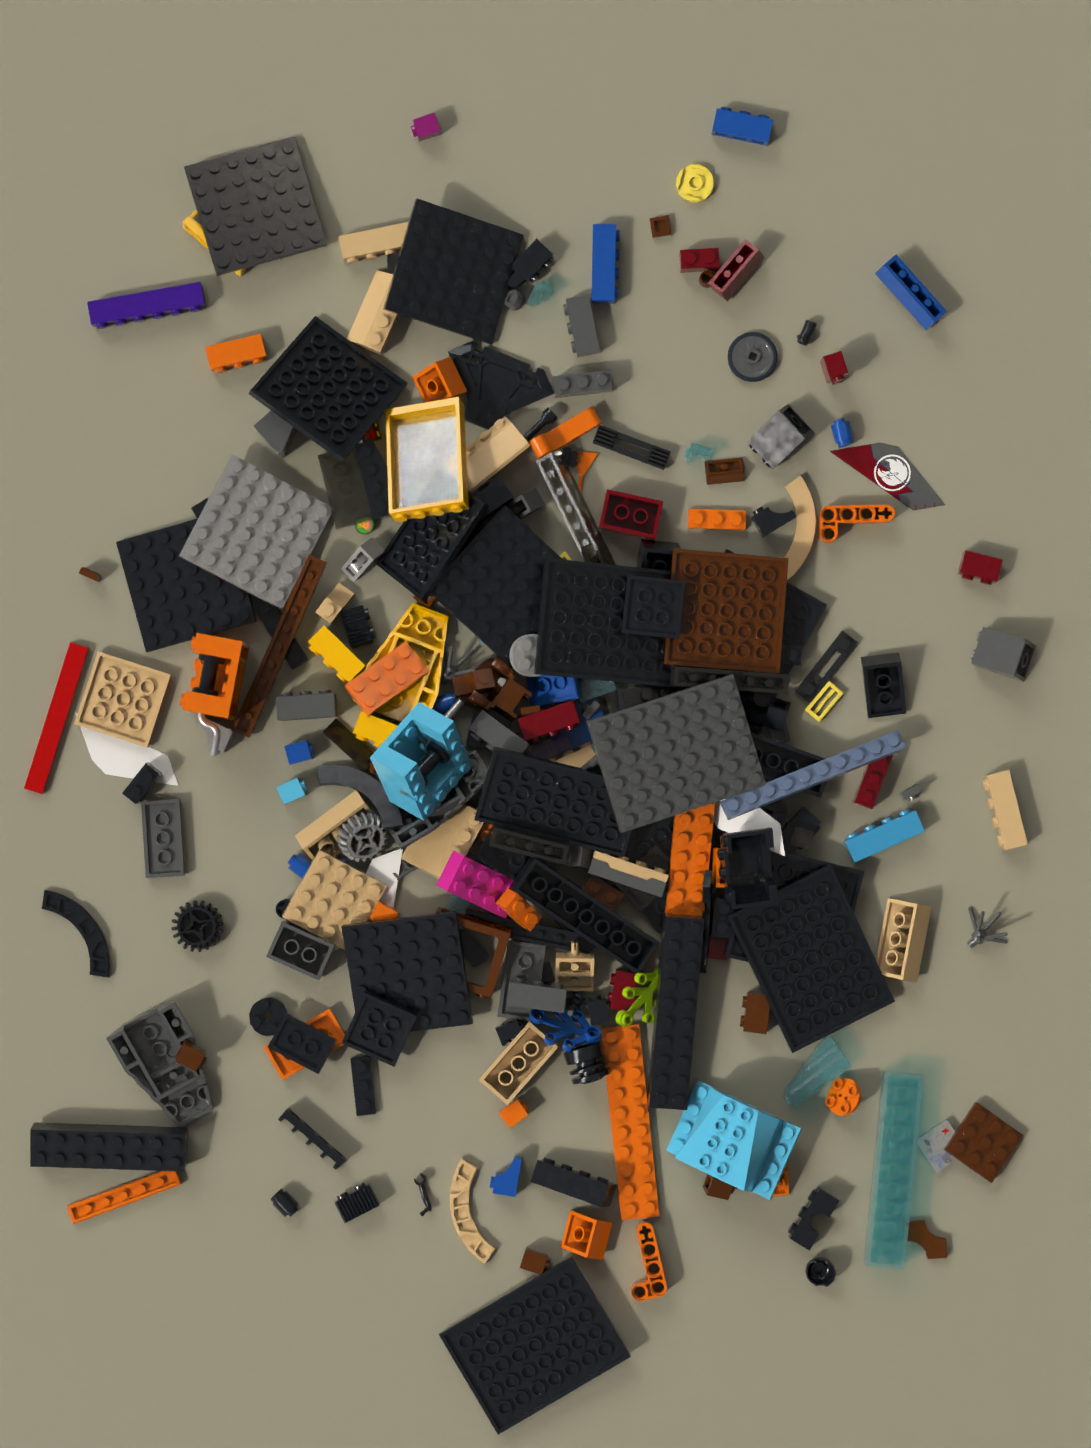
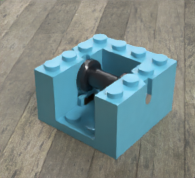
[370,699,472,821]

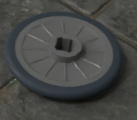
[728,332,778,382]

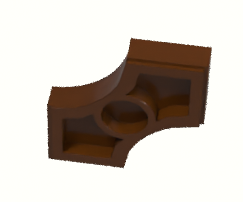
[905,1220,947,1259]

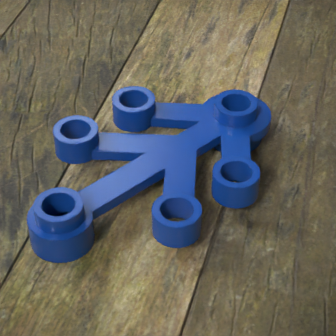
[529,1008,602,1052]

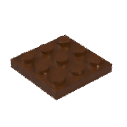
[943,1102,1023,1183]

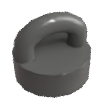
[505,289,525,311]

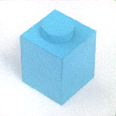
[276,778,308,805]

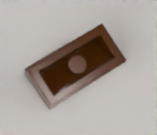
[704,458,745,485]

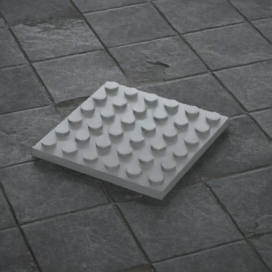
[179,454,334,610]

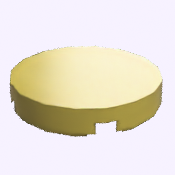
[676,164,714,203]

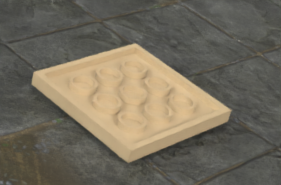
[74,651,171,748]
[282,849,387,950]

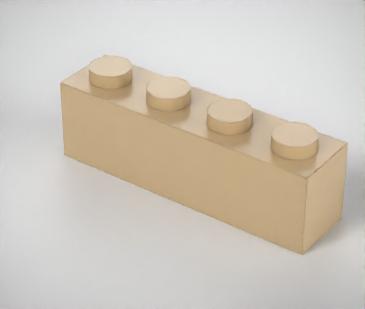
[338,222,408,264]
[983,770,1028,850]

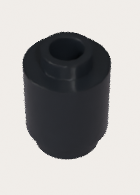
[270,1189,299,1217]

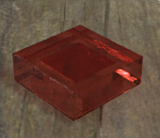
[708,939,728,961]

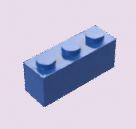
[711,107,773,146]

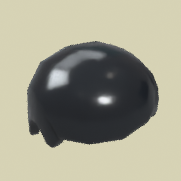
[805,1257,836,1287]

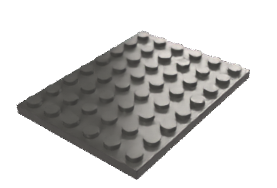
[586,674,766,833]

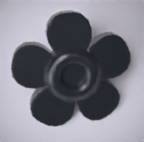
[557,447,579,469]

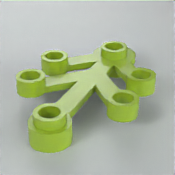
[615,967,659,1027]

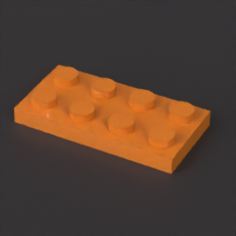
[344,641,429,717]
[263,1008,345,1080]

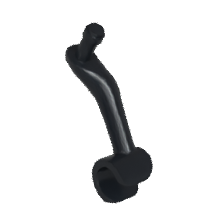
[414,1173,432,1216]

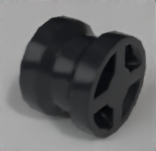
[276,899,290,919]

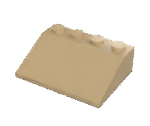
[401,804,485,879]

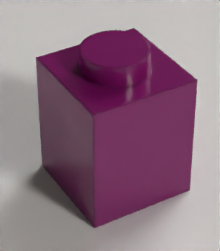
[411,113,441,141]

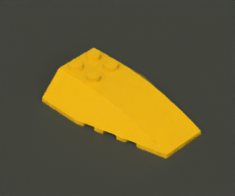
[353,603,448,723]

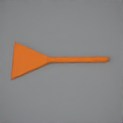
[571,450,598,516]

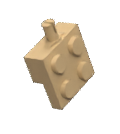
[555,940,594,991]

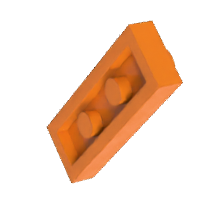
[688,509,746,530]

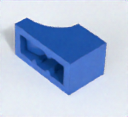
[490,1156,522,1197]

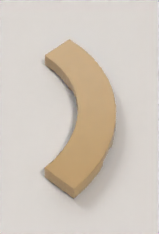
[784,475,816,580]
[450,1158,496,1264]

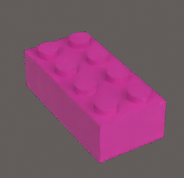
[436,850,515,919]

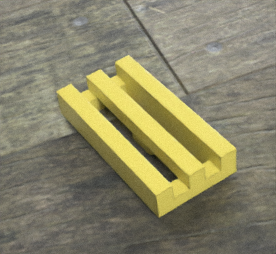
[804,681,843,722]

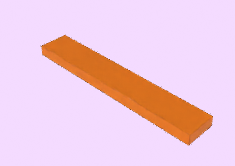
[67,1171,182,1224]

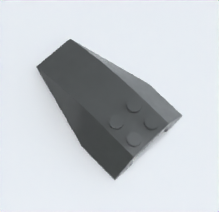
[373,750,488,850]
[106,1001,213,1127]

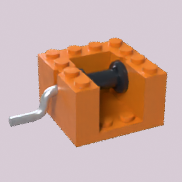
[180,633,250,756]

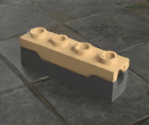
[588,851,669,897]

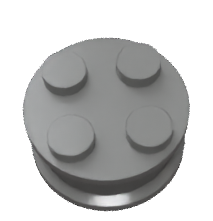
[509,634,541,677]

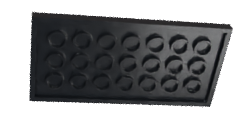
[474,746,632,857]

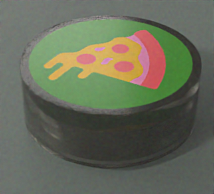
[355,515,375,535]

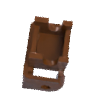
[461,656,532,722]

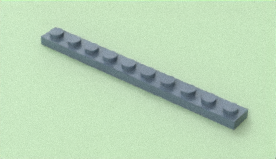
[720,730,906,820]

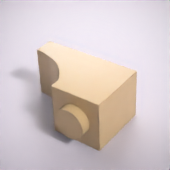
[315,583,354,625]

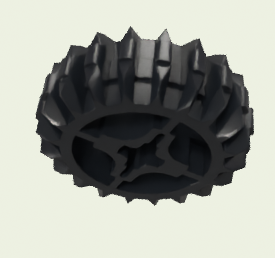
[171,900,224,952]

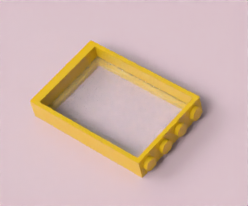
[385,397,469,522]

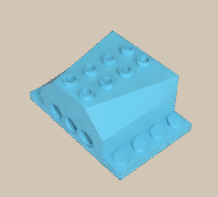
[666,1080,802,1200]

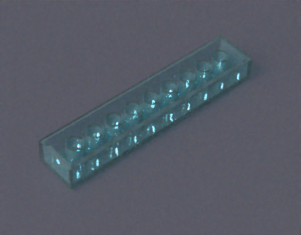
[864,1071,923,1270]

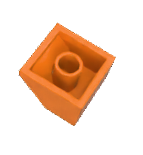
[412,357,467,403]
[561,1210,612,1260]

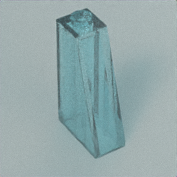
[783,1035,852,1108]

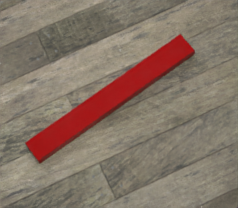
[24,642,89,794]

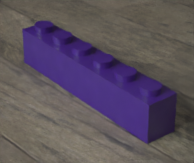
[87,282,206,329]

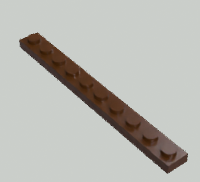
[232,554,327,738]

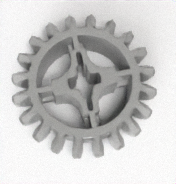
[337,812,389,862]

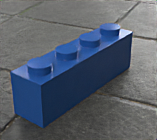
[591,224,620,304]
[875,254,947,330]

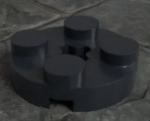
[249,997,287,1036]

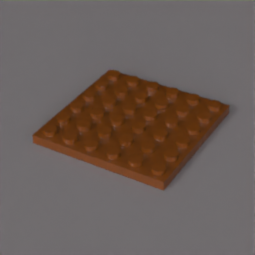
[664,548,789,674]

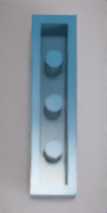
[844,808,925,863]

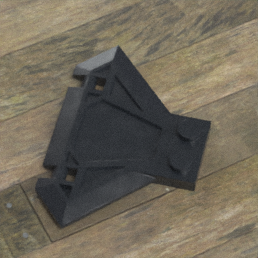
[448,341,554,430]

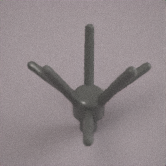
[440,645,476,684]
[967,907,1008,948]

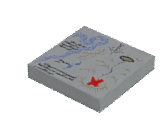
[915,1119,957,1173]

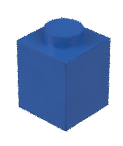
[284,740,315,765]

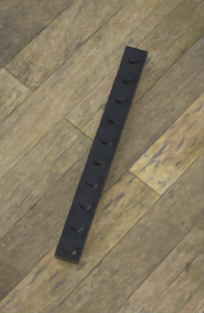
[191,498,309,670]

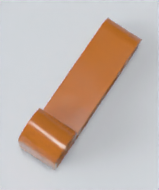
[529,406,603,461]
[819,505,895,544]
[631,1220,667,1301]

